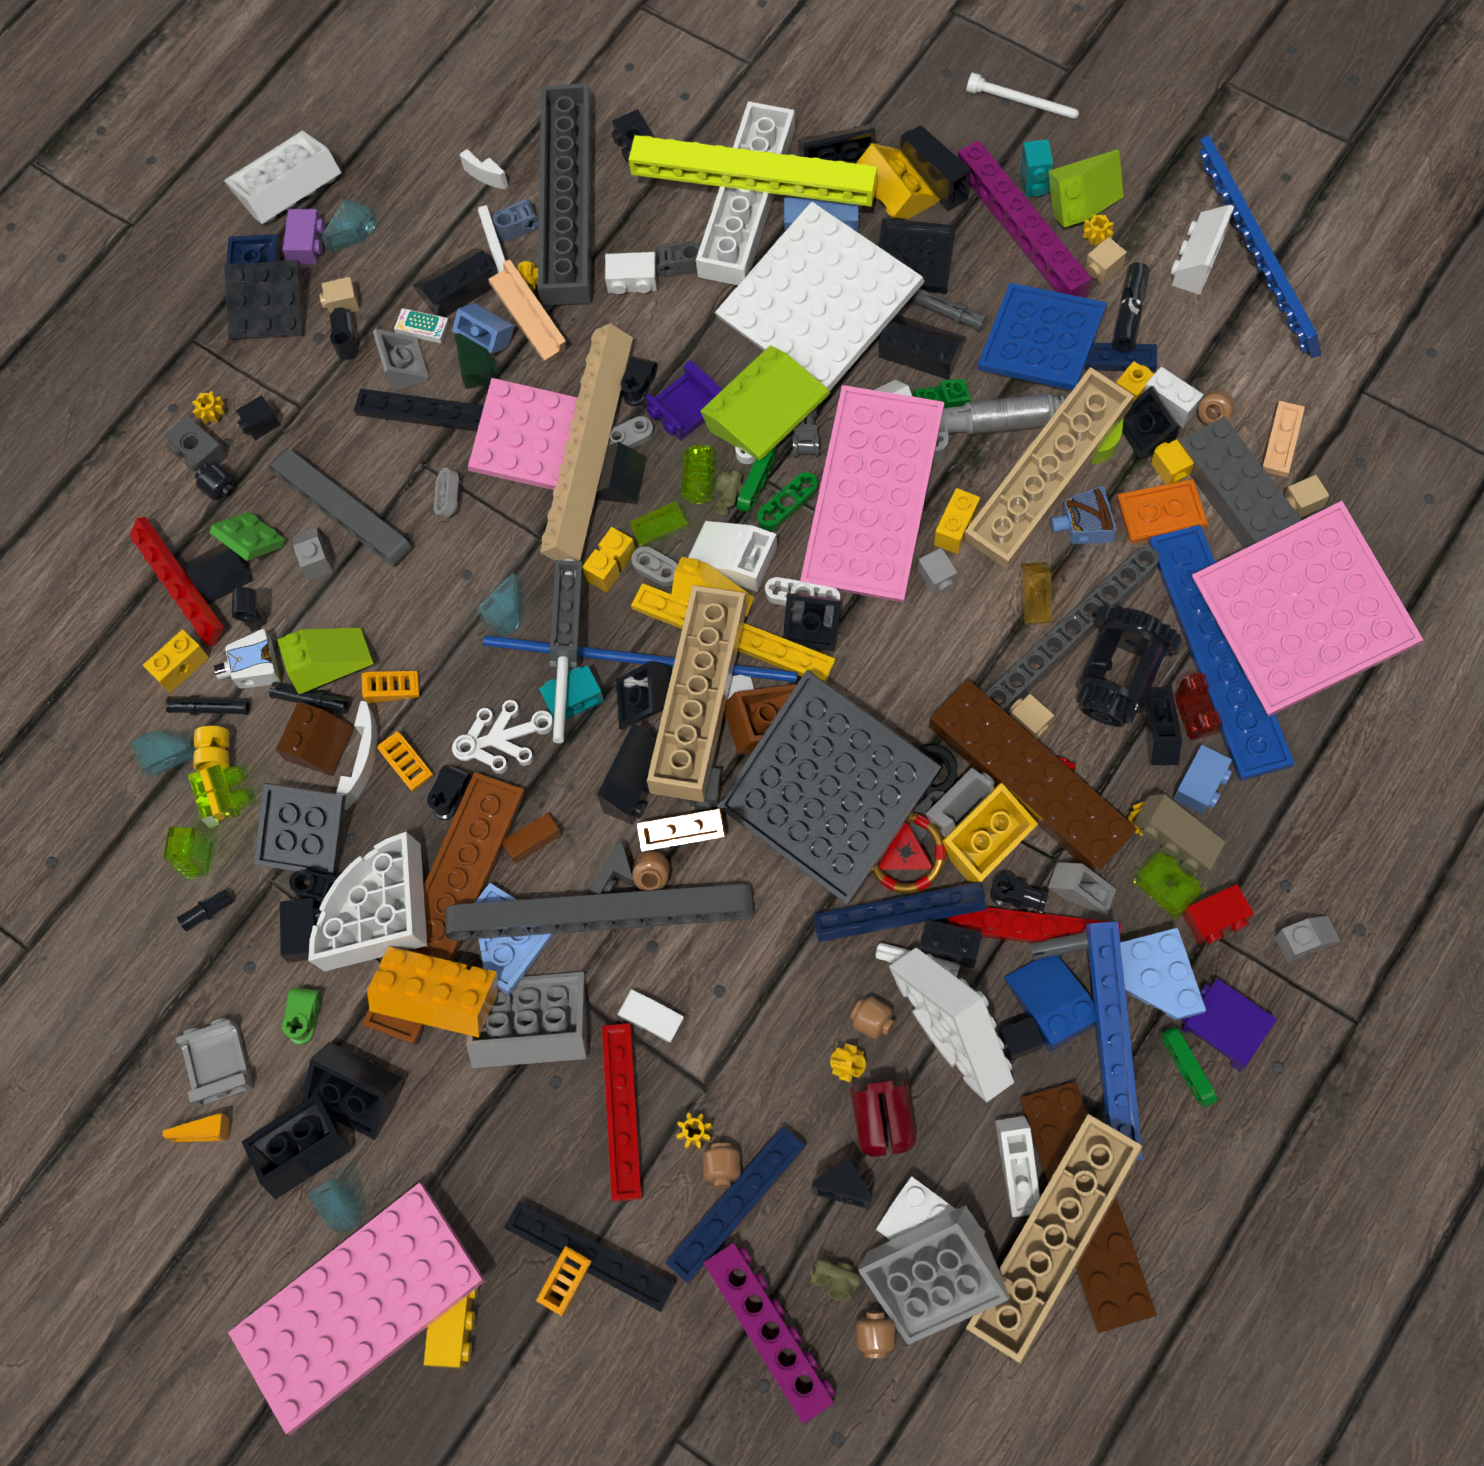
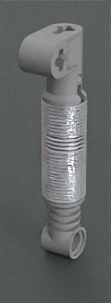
[933,393,1069,463]

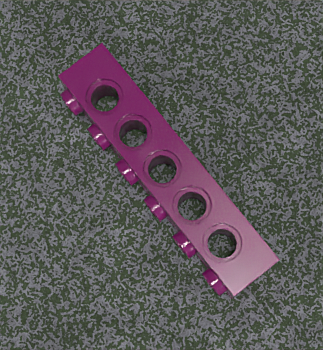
[704,1243,836,1425]

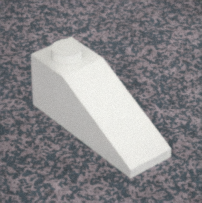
[995,1116,1040,1217]

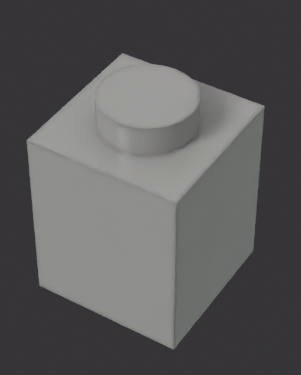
[918,548,958,596]

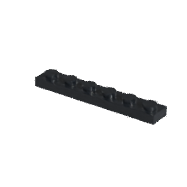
[354,388,484,432]
[504,1201,675,1313]

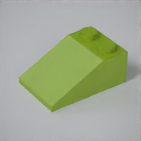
[1048,149,1124,227]
[277,628,374,694]

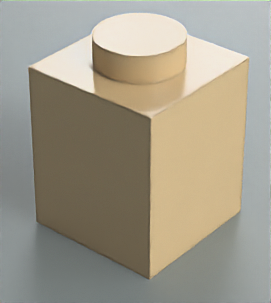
[1085,237,1127,284]
[319,277,360,313]
[1284,475,1329,518]
[1010,694,1054,740]

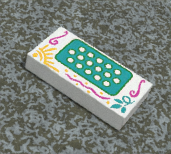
[394,308,450,344]

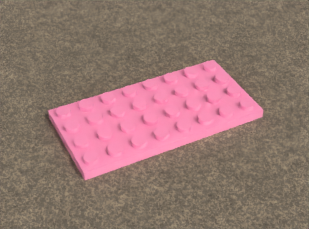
[800,385,944,603]
[228,1183,485,1435]

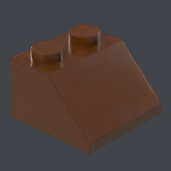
[276,702,354,776]

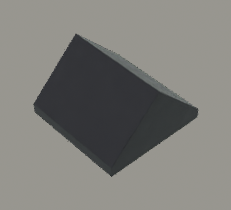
[1122,386,1180,460]
[595,441,647,504]
[184,543,253,604]
[783,593,841,651]
[811,1159,872,1210]

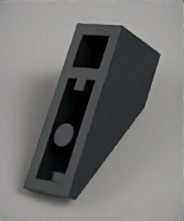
[1145,687,1182,766]

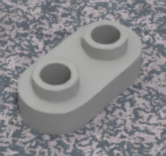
[607,416,654,449]
[434,468,460,518]
[631,546,678,587]

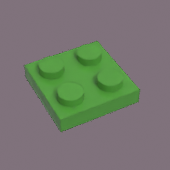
[210,512,285,561]

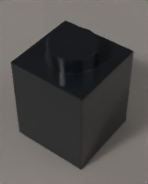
[236,395,280,440]
[998,1016,1044,1061]

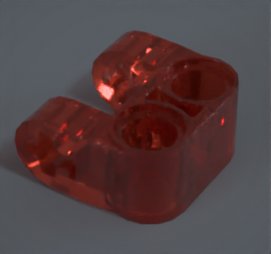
[1175,673,1223,741]

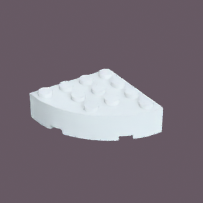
[308,832,427,972]
[889,948,1014,1102]

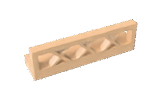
[489,259,566,363]

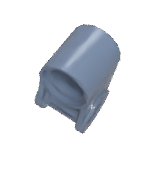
[493,199,539,242]

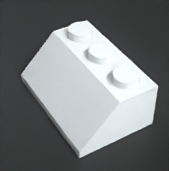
[1170,205,1234,295]
[876,1176,986,1241]

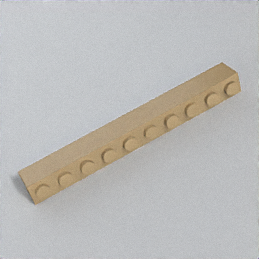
[540,323,633,561]

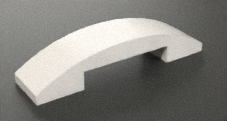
[336,701,378,811]

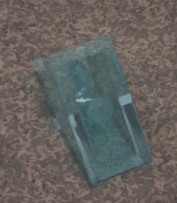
[321,199,376,252]
[476,572,521,638]
[130,731,197,778]
[307,1178,363,1233]

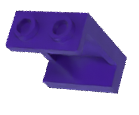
[645,360,722,441]
[1181,979,1277,1072]

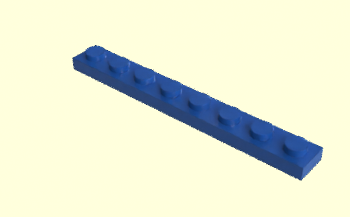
[1086,921,1143,1160]

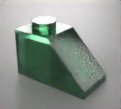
[455,333,498,389]

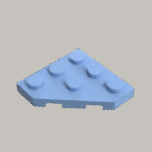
[474,883,555,996]
[1120,928,1206,1020]

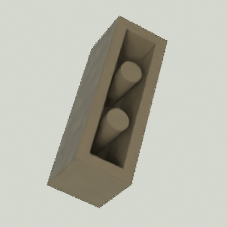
[1133,794,1225,872]

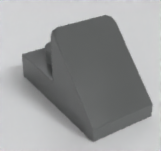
[590,842,636,895]

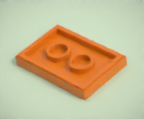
[1116,479,1208,544]

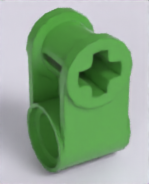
[282,987,322,1045]

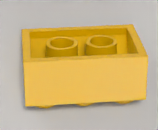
[856,143,940,219]
[942,783,1038,882]

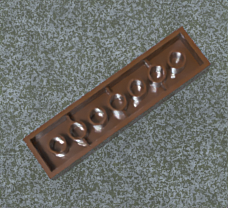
[928,679,1137,874]

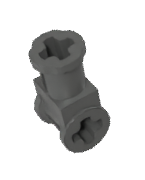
[793,409,819,457]

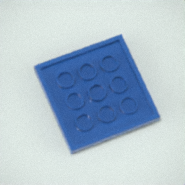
[978,283,1107,390]

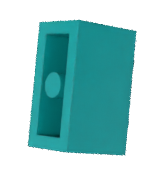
[1020,139,1053,197]
[539,665,604,720]

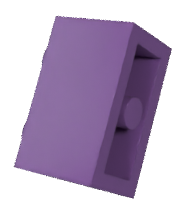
[283,209,325,264]

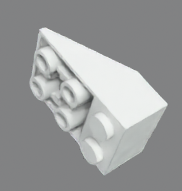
[688,521,777,592]

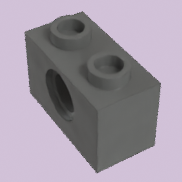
[164,415,227,472]

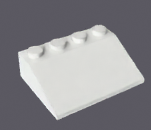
[224,130,341,224]

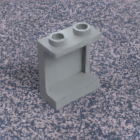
[926,768,995,838]
[175,1018,254,1108]

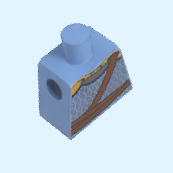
[1050,486,1116,544]

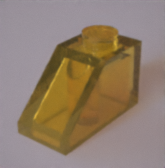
[1020,562,1052,624]

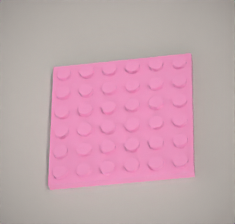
[1192,501,1423,717]

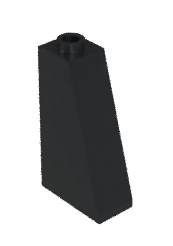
[900,125,971,212]

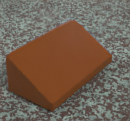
[503,813,562,864]

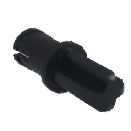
[177,890,232,932]

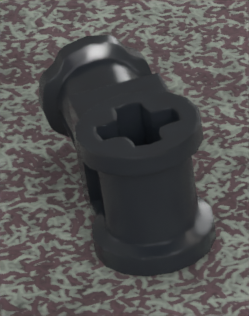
[990,874,1049,914]

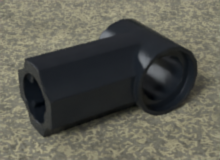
[330,307,358,360]
[232,587,267,631]

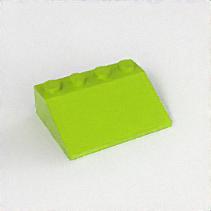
[700,345,830,460]

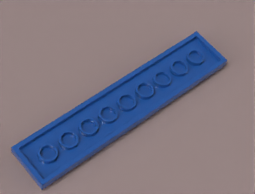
[1199,135,1321,358]
[1148,525,1295,781]

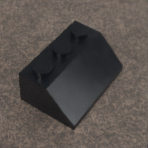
[798,124,876,164]
[413,248,498,317]
[878,314,967,380]
[597,723,656,825]
[301,1042,403,1140]
[241,1093,352,1200]

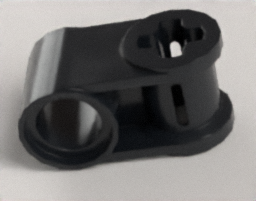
[621,356,657,406]
[427,765,472,820]
[289,869,338,905]

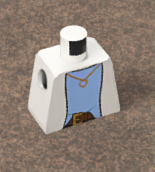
[214,629,282,689]

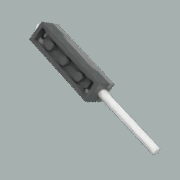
[550,558,582,743]

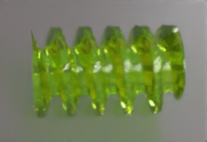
[681,445,715,504]

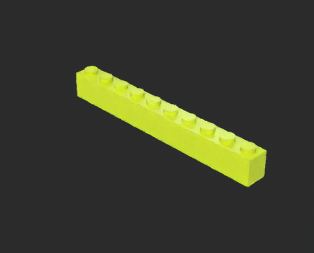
[629,135,877,207]

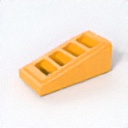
[362,671,420,704]
[377,731,434,792]
[162,1113,230,1143]
[536,1246,592,1316]

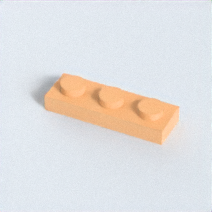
[1262,401,1305,478]

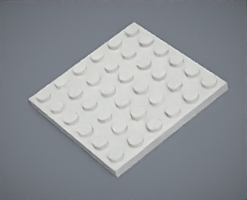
[715,202,924,391]

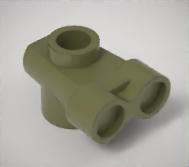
[713,471,744,515]
[809,1258,860,1301]

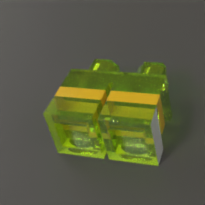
[188,764,251,828]

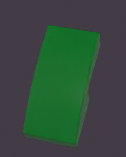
[912,378,971,408]

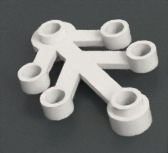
[452,700,554,774]

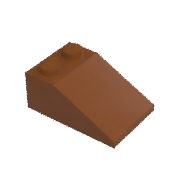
[724,684,797,755]

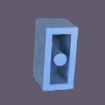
[452,303,514,354]
[1173,745,1232,815]

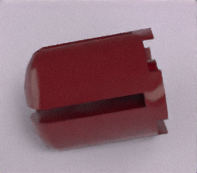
[850,1079,916,1157]

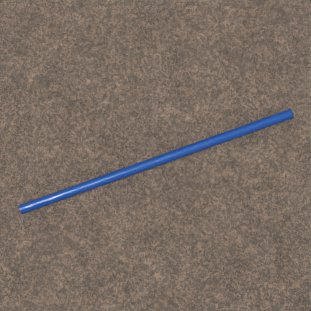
[483,635,798,682]

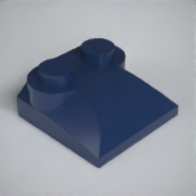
[227,234,281,264]

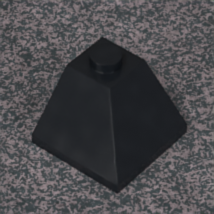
[616,661,673,730]

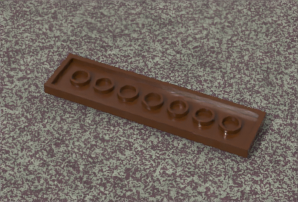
[1019,1081,1157,1334]

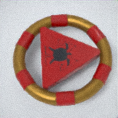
[872,813,946,894]

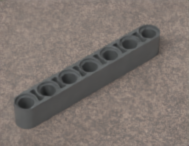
[268,448,412,567]

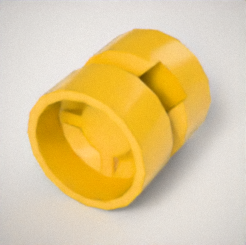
[193,726,230,773]

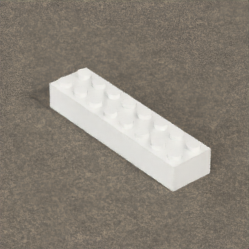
[696,101,795,285]

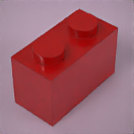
[1182,884,1254,945]

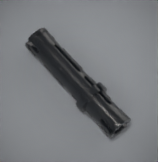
[269,682,350,714]
[166,695,250,716]

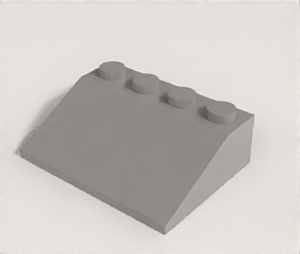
[466,972,587,1068]
[858,1205,1010,1345]

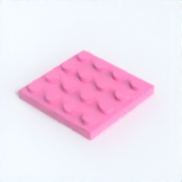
[468,378,577,490]

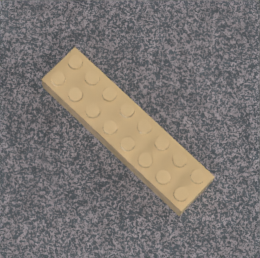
[965,367,1134,570]
[647,585,747,802]
[966,1114,1143,1363]

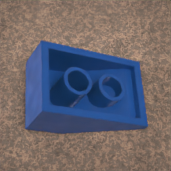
[1004,955,1097,1052]

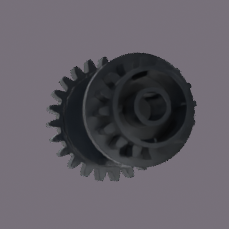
[1077,604,1183,727]

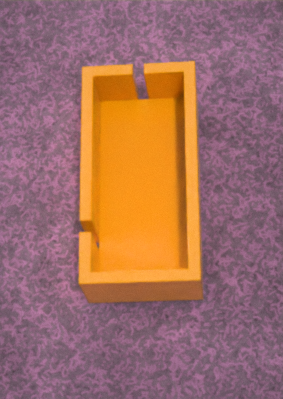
[367,946,498,1037]

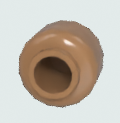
[1198,390,1235,425]
[632,851,669,891]
[850,997,895,1040]
[702,1143,741,1189]
[856,1311,896,1358]

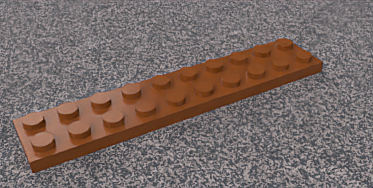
[362,772,526,1046]

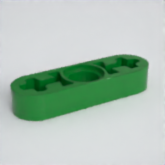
[736,448,777,513]
[757,472,818,532]
[1160,1026,1218,1109]

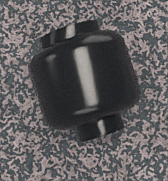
[195,462,234,500]

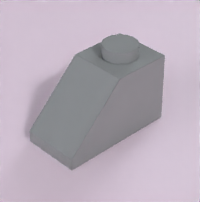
[293,527,333,581]
[1048,862,1116,915]
[1275,916,1341,963]

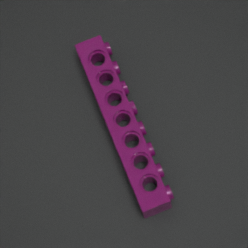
[958,140,1092,298]

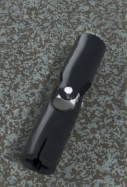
[1113,262,1150,353]

